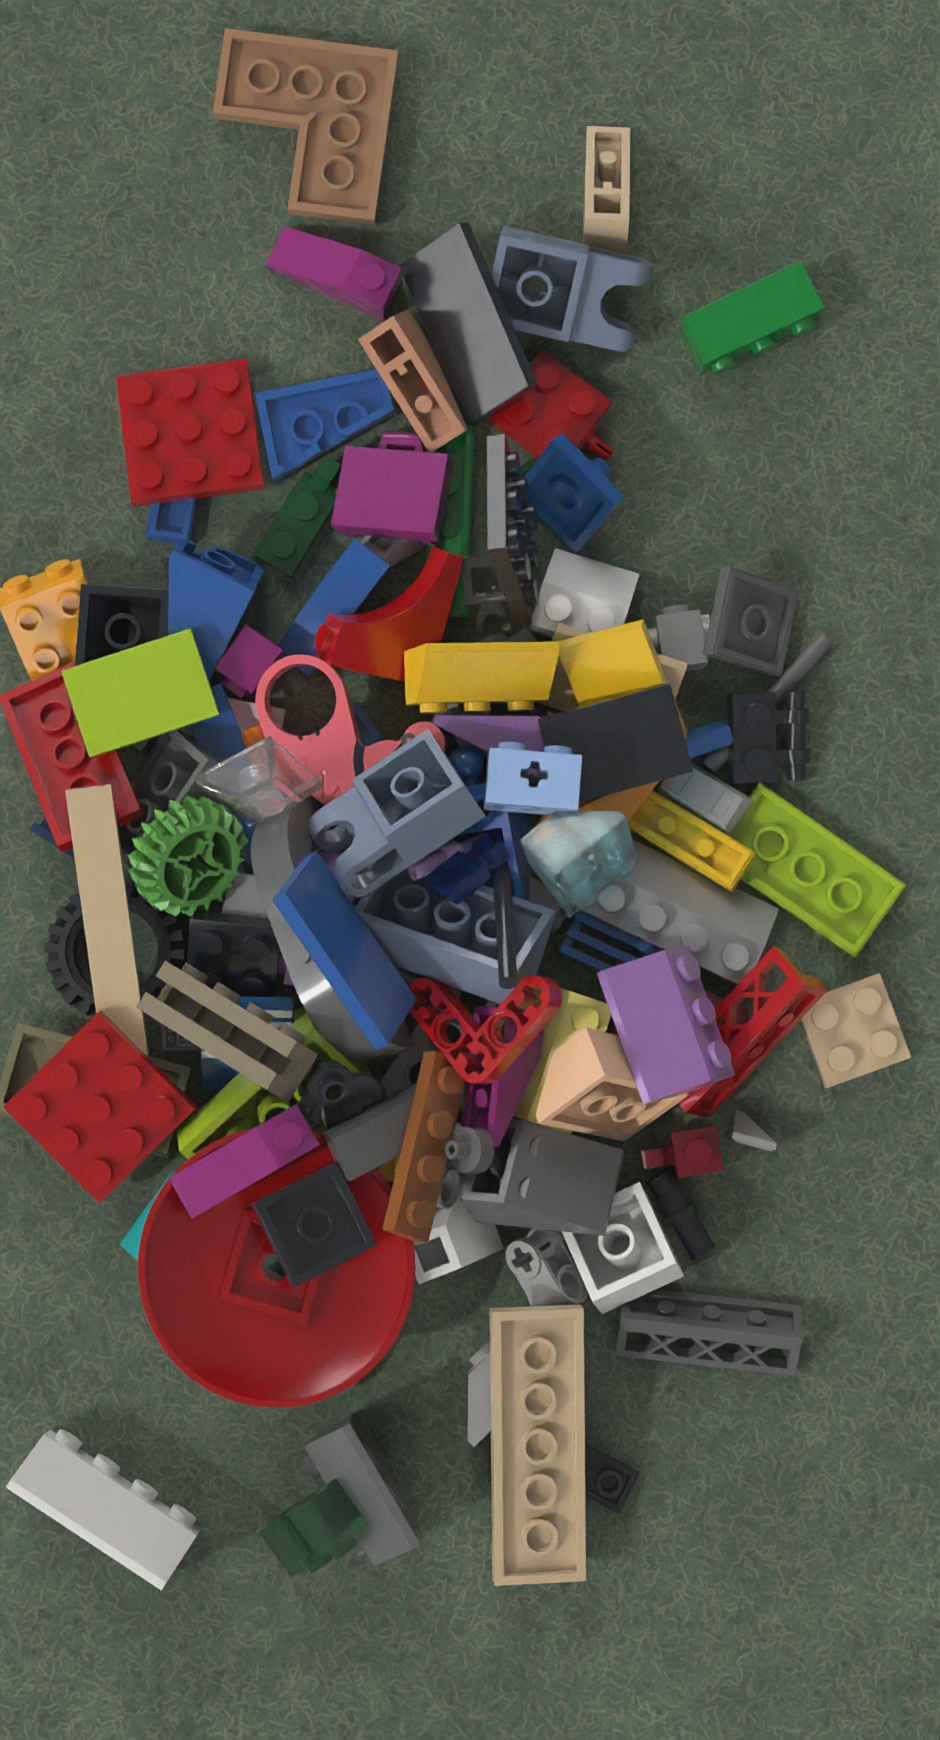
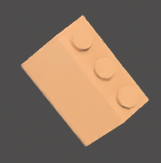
[536,1028,689,1142]

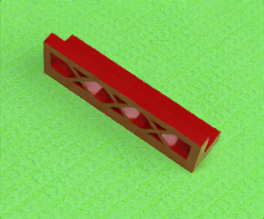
[678,946,828,1118]

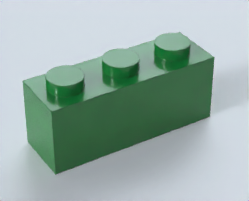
[678,261,824,375]

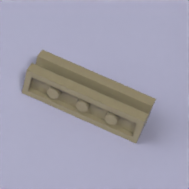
[136,961,318,1102]

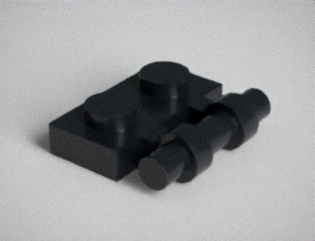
[727,690,810,784]

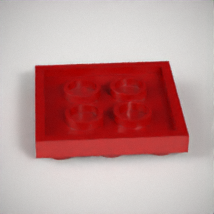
[116,358,264,507]
[2,1010,197,1203]

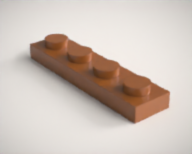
[382,1051,465,1243]

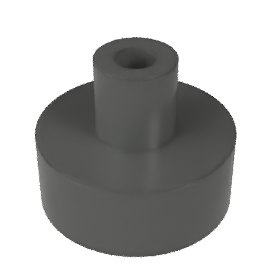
[445,1127,494,1174]

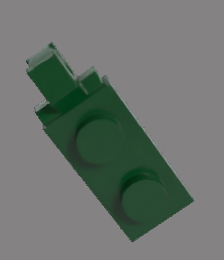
[253,456,341,579]

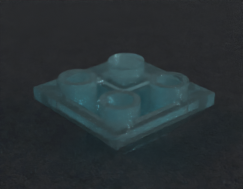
[520,811,638,918]

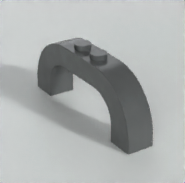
[251,798,415,1064]

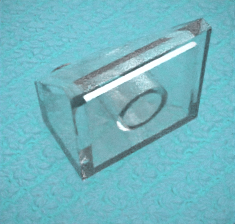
[195,736,323,827]

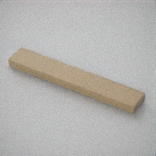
[65,784,149,1055]

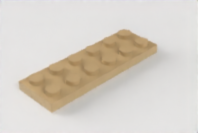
[490,1305,586,1586]

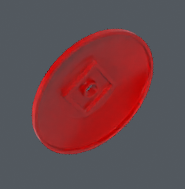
[137,1129,416,1408]

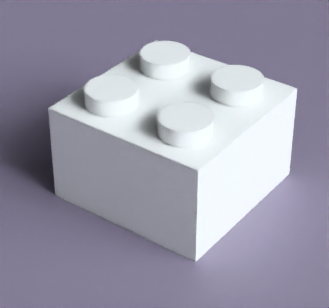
[562,1182,684,1314]

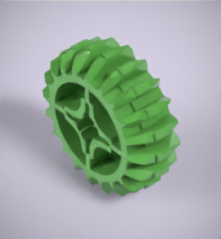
[127,795,249,916]

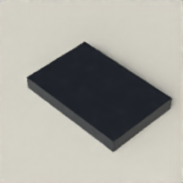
[537,683,693,803]

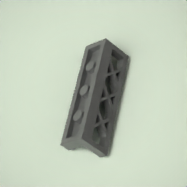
[615,1289,803,1376]

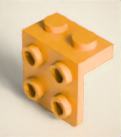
[0,559,88,680]

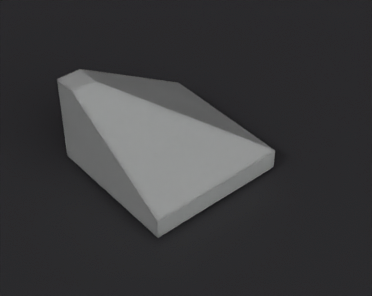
[360,536,426,567]
[728,1110,777,1152]

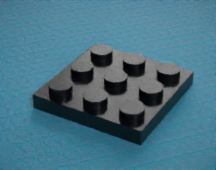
[487,434,539,625]

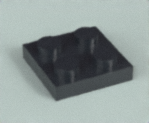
[187,910,280,997]
[251,1162,377,1288]

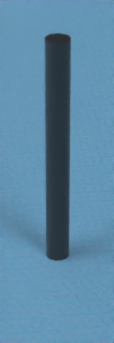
[490,837,518,989]

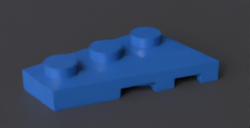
[255,369,394,482]

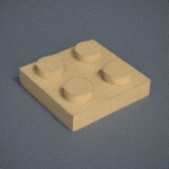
[800,973,911,1088]

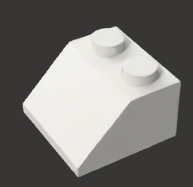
[529,548,639,640]

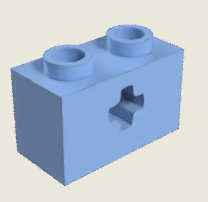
[484,742,582,817]

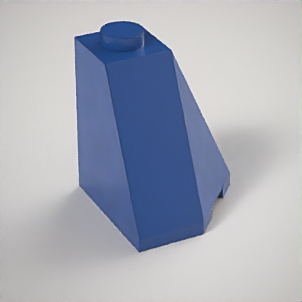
[168,538,265,681]

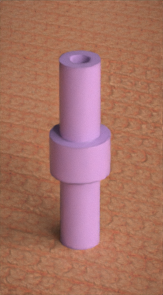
[407,833,491,880]

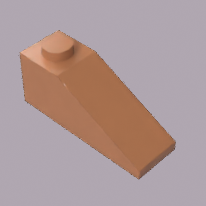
[358,309,467,453]

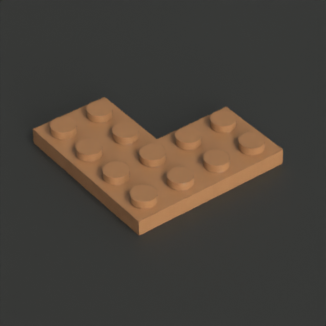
[213,28,399,226]

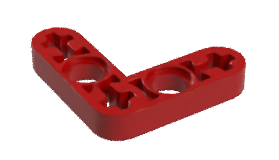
[409,975,562,1085]

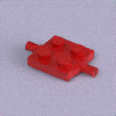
[488,349,615,462]

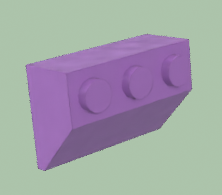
[597,946,735,1104]

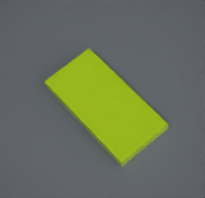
[730,782,906,958]

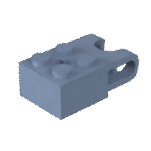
[492,226,652,352]
[309,729,485,897]

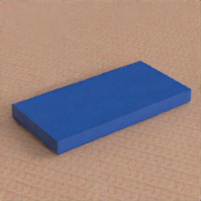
[272,851,417,1050]

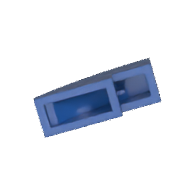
[277,539,391,678]

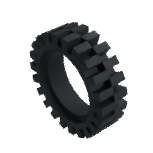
[45,882,188,1017]

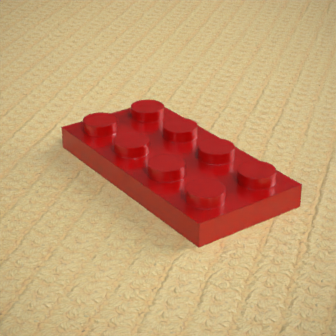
[0,661,144,853]

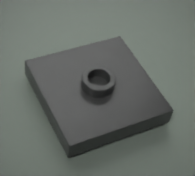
[703,567,799,677]

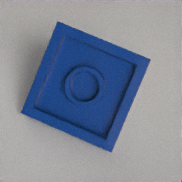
[524,433,625,554]

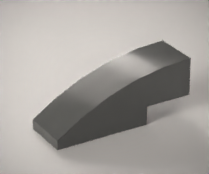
[323,1083,459,1181]

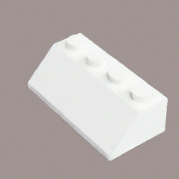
[6,1429,201,1590]

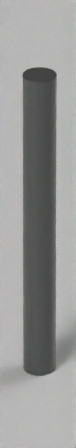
[702,633,834,775]

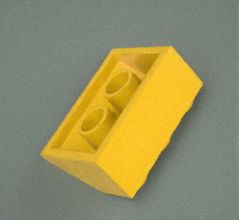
[404,642,560,714]

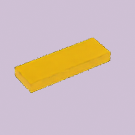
[625,790,756,892]

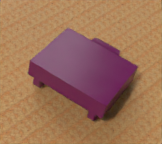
[331,431,453,545]

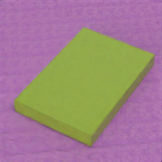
[61,628,220,758]

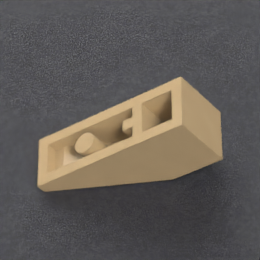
[582,126,630,254]

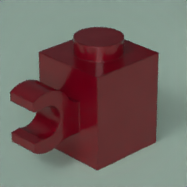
[640,1126,724,1178]

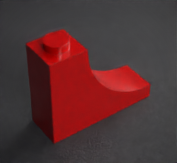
[315,546,464,682]

